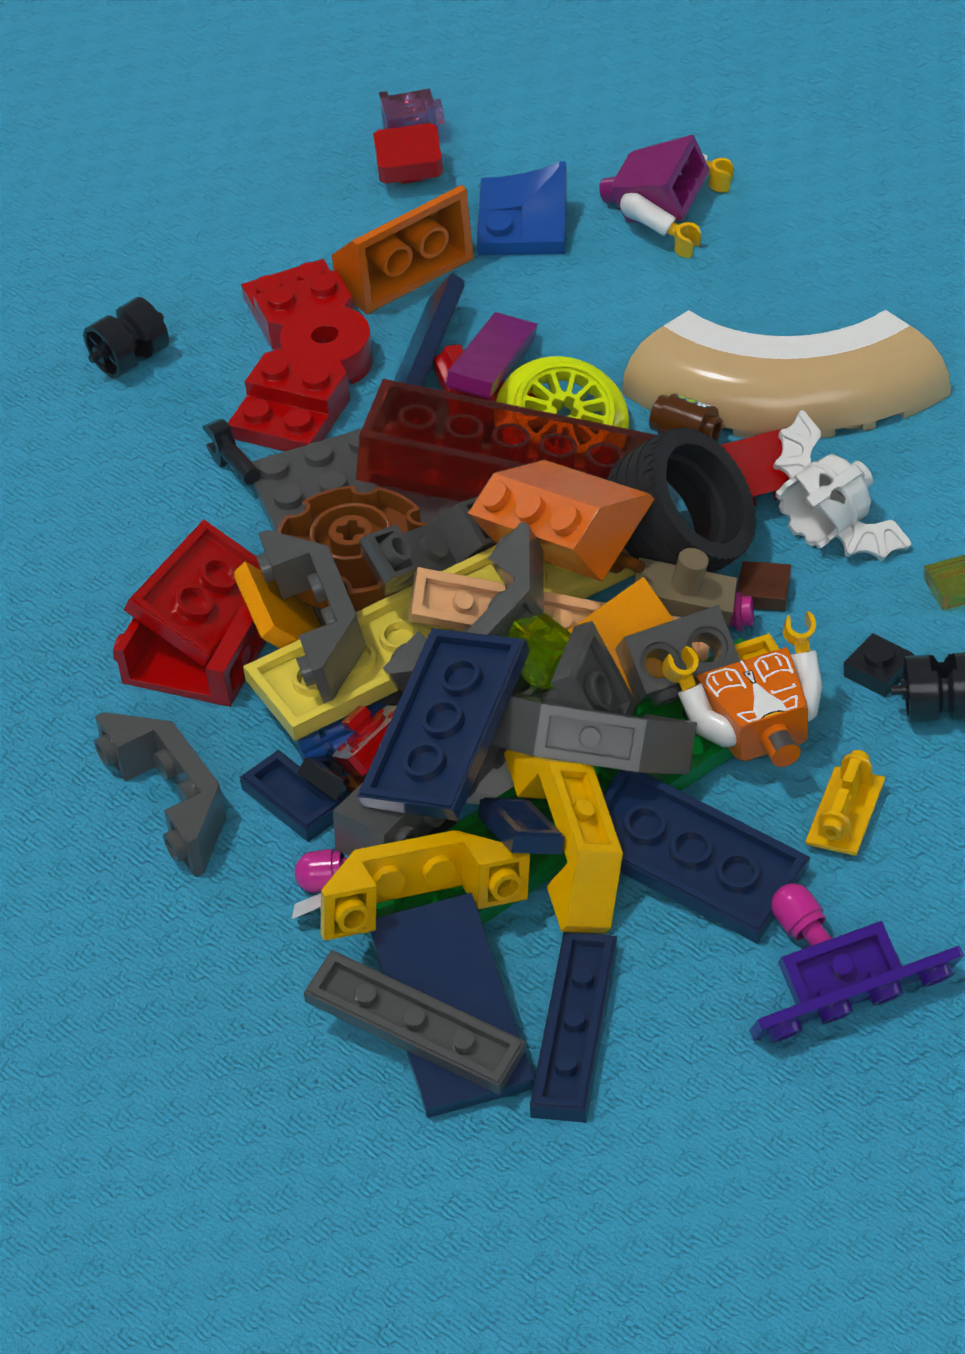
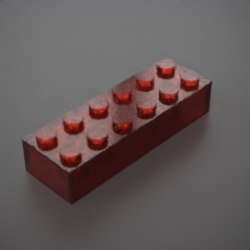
[356,379,656,502]

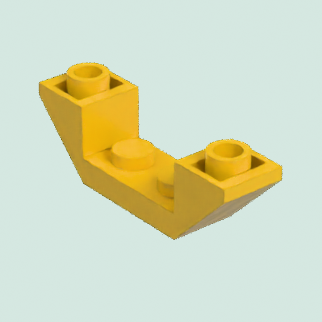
[504,749,623,934]
[320,830,530,941]

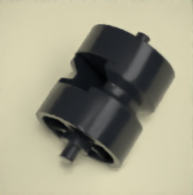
[83,297,169,379]
[891,652,965,723]

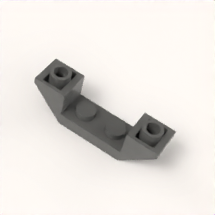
[359,496,497,596]
[383,521,544,694]
[256,530,367,703]
[491,693,697,774]
[94,712,226,877]

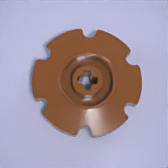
[276,486,428,611]

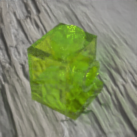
[507,613,571,689]

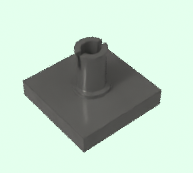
[533,621,637,716]

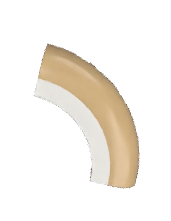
[622,310,951,438]

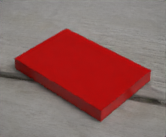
[124,519,261,667]

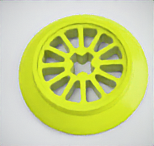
[495,356,629,474]

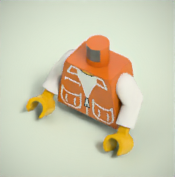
[662,611,823,767]

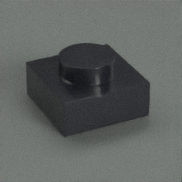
[844,633,915,698]

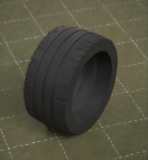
[607,427,756,573]

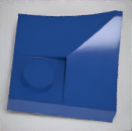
[476,161,567,255]

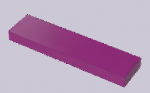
[445,312,538,399]

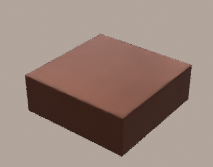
[737,561,791,611]

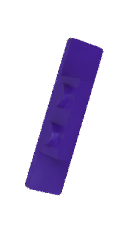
[749,921,964,1043]

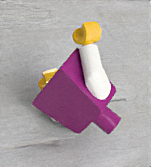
[599,135,734,258]

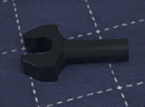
[202,419,260,485]

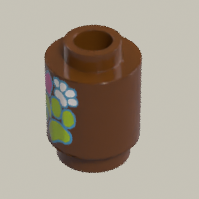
[649,393,723,441]

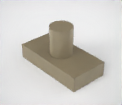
[634,548,737,627]

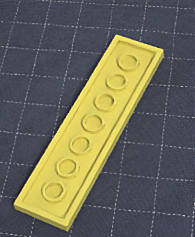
[243,545,635,741]

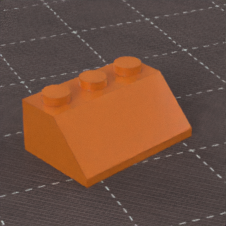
[332,185,474,315]
[468,460,654,581]

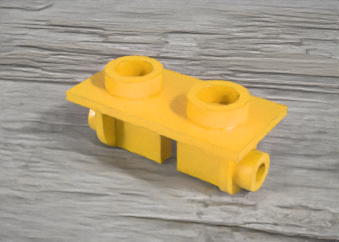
[805,750,885,856]

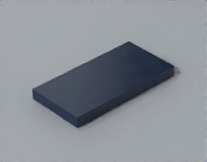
[357,628,530,821]
[603,770,811,944]
[369,893,534,1118]

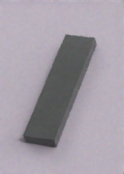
[304,950,526,1095]

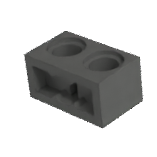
[615,605,740,707]

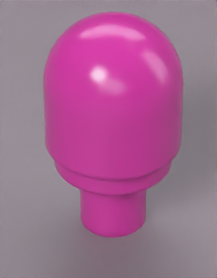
[294,849,347,893]
[771,883,832,946]

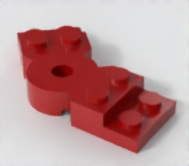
[228,259,374,452]

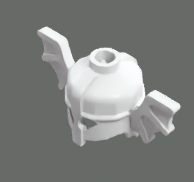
[773,410,911,561]

